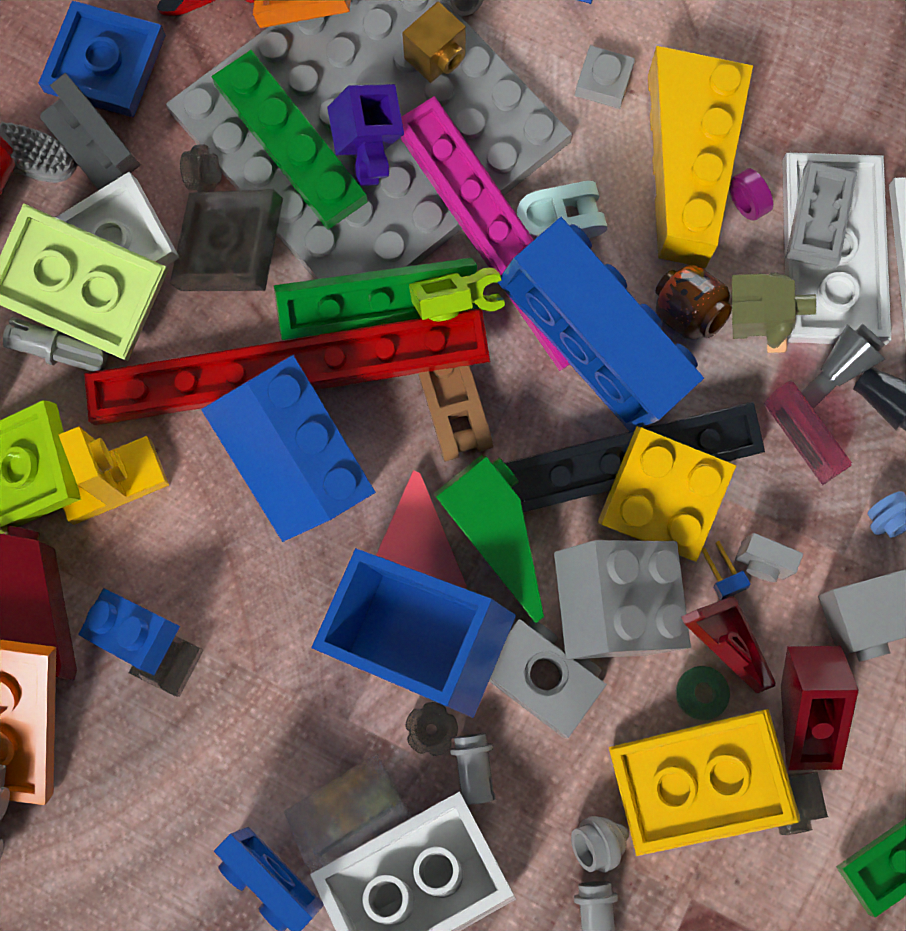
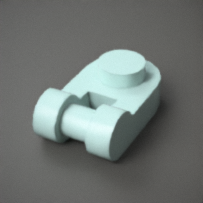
[516,181,608,240]

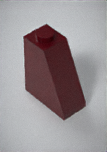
[0,526,77,680]

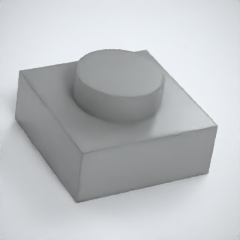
[575,45,635,109]
[735,533,804,582]

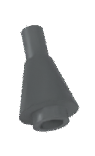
[799,324,885,409]

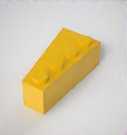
[648,46,753,268]

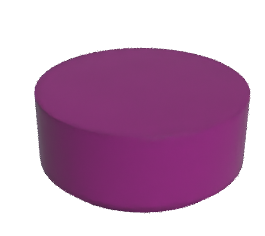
[729,168,774,221]

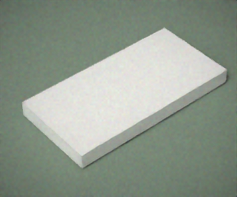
[782,153,891,346]

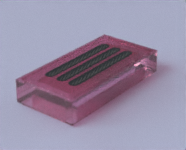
[764,380,852,486]

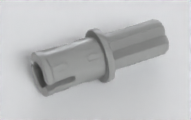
[3,317,109,372]

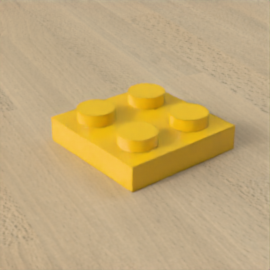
[598,426,736,562]

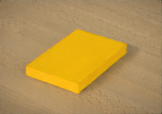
[609,709,801,856]

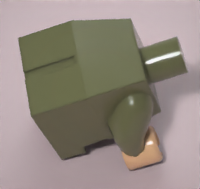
[732,273,816,353]

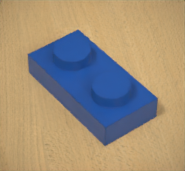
[78,588,180,675]

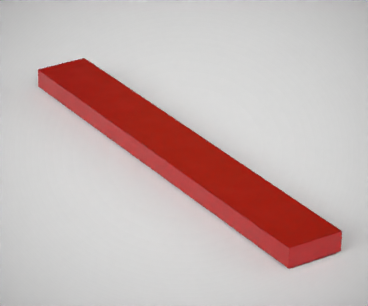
[84,309,490,426]

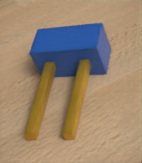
[701,541,751,601]

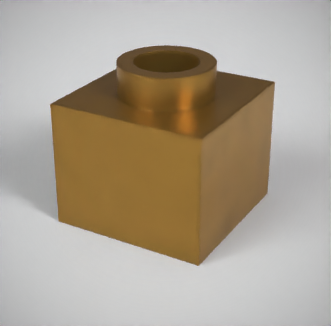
[402,1,466,83]

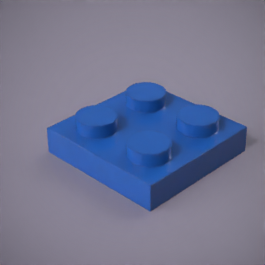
[38,0,166,118]
[214,827,324,931]

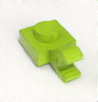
[409,268,505,321]

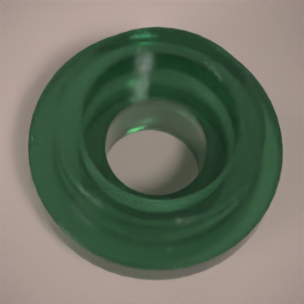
[675,666,730,720]

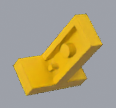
[59,426,169,525]

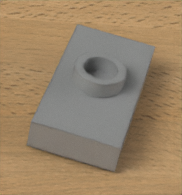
[786,161,857,269]

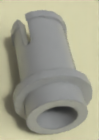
[450,733,496,805]
[574,881,618,931]

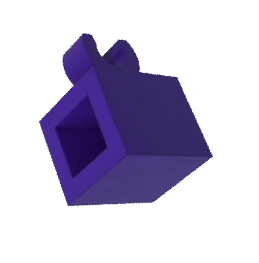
[327,84,404,186]

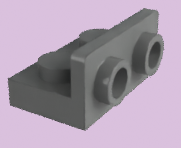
[40,73,141,190]

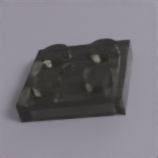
[170,189,283,291]

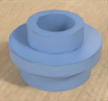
[867,491,906,538]

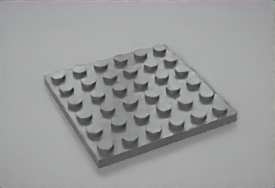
[166,0,572,279]

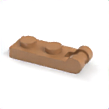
[418,365,493,462]

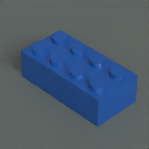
[497,216,704,431]

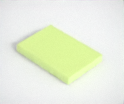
[0,203,169,361]

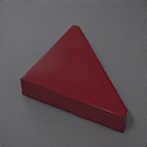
[681,596,776,693]

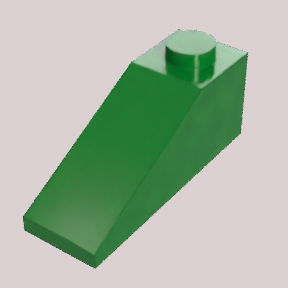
[433,455,544,623]

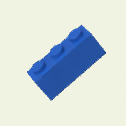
[201,355,376,542]

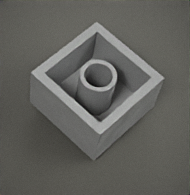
[554,540,691,660]

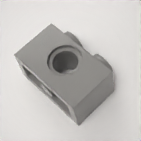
[489,619,607,738]

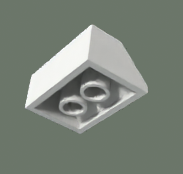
[310,791,516,931]

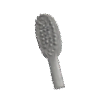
[0,122,77,183]

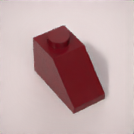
[781,646,859,771]

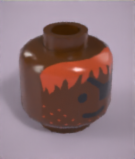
[655,265,732,340]

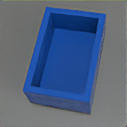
[311,548,516,718]

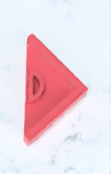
[376,470,467,589]

